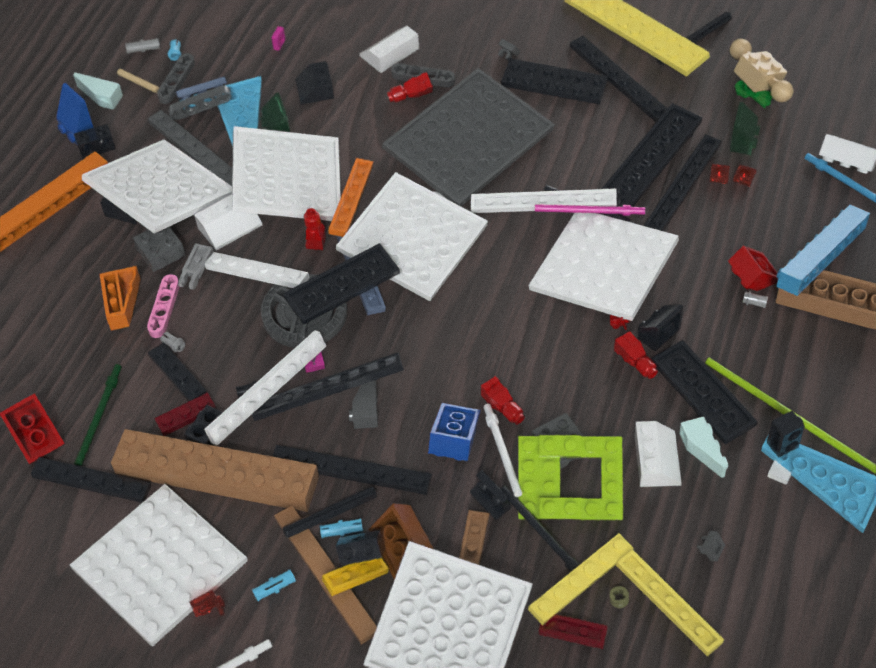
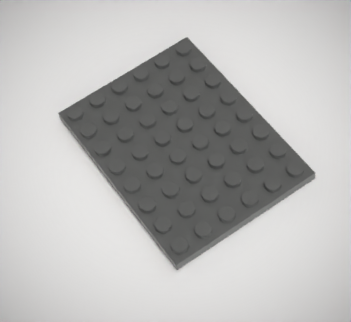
[382,68,555,206]

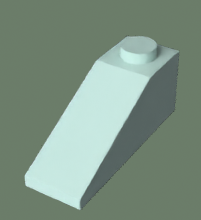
[74,73,123,110]

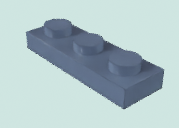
[175,77,227,100]

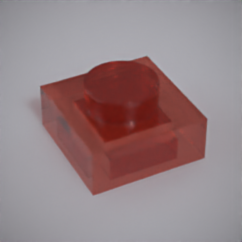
[710,164,730,184]
[733,165,757,187]

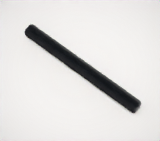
[656,12,733,65]

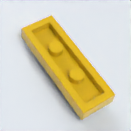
[322,558,389,596]

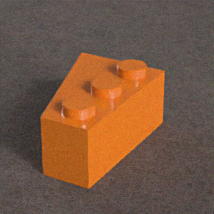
[100,266,141,331]

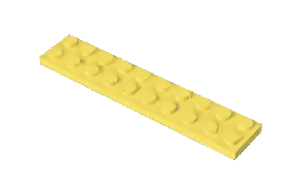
[564,0,710,76]

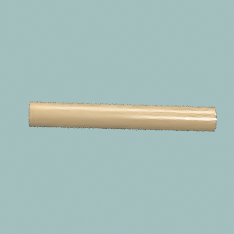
[117,69,160,93]

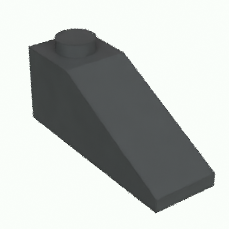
[349,380,378,429]

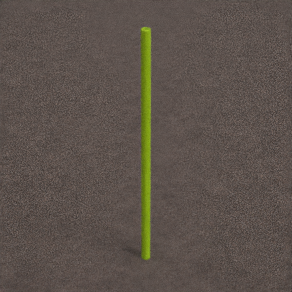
[705,357,876,474]

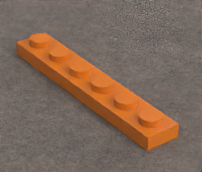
[328,158,373,237]

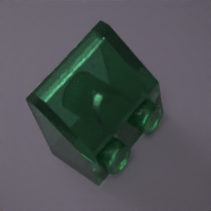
[259,92,290,132]
[730,102,761,155]

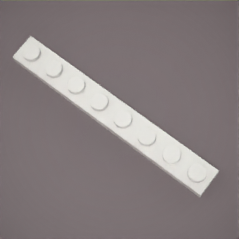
[471,189,617,213]
[204,330,326,446]

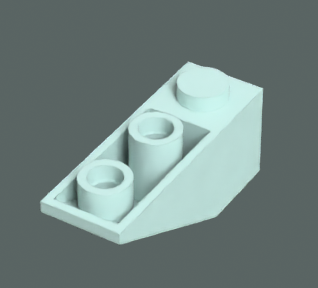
[679,417,728,478]

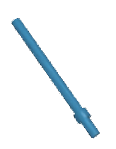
[805,153,876,203]

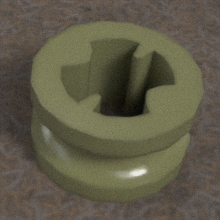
[609,586,629,608]

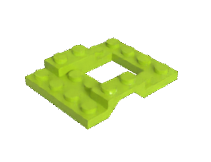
[518,435,623,520]

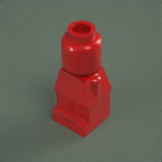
[387,72,433,103]
[304,208,326,250]
[614,331,658,379]
[481,376,525,425]

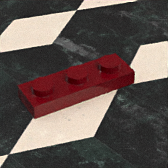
[154,393,216,436]
[539,614,608,649]

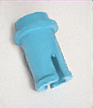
[168,40,181,60]

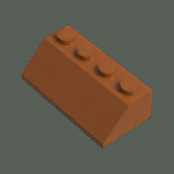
[368,503,434,580]

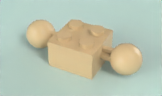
[730,39,793,102]

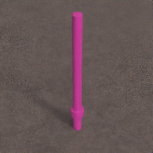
[535,204,645,216]

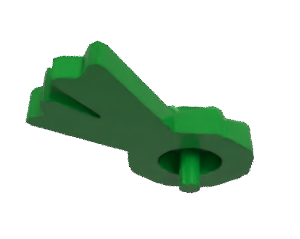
[735,80,772,108]

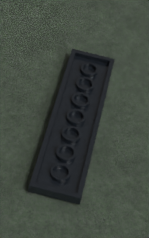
[602,103,702,217]

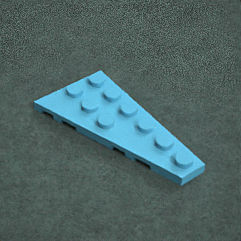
[215,76,262,147]
[761,436,876,533]

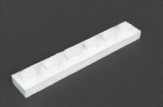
[205,252,310,288]

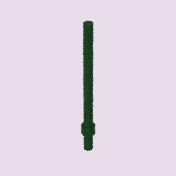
[74,364,122,466]

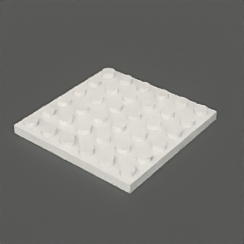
[232,126,341,221]
[82,140,232,233]
[336,172,488,301]
[529,213,679,321]
[70,484,248,647]
[363,541,532,668]

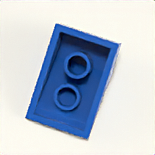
[56,83,94,144]
[428,403,480,461]

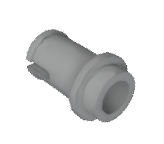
[742,291,768,308]
[160,332,185,352]

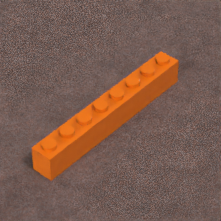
[0,152,108,252]

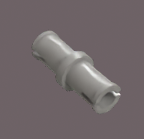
[125,38,160,54]

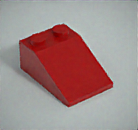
[0,393,65,465]

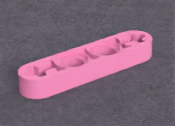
[147,274,179,338]

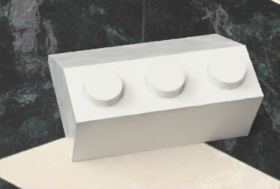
[360,26,419,73]
[819,134,876,174]
[194,195,262,251]
[634,421,681,487]

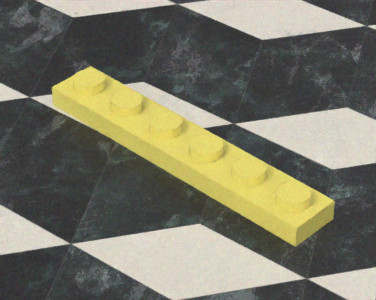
[528,533,634,625]
[616,550,724,656]

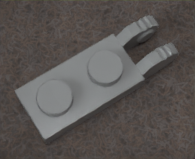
[178,243,214,290]

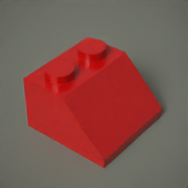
[728,245,778,291]

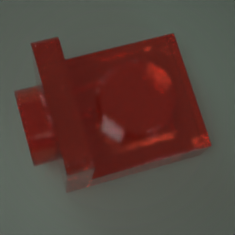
[189,590,225,617]

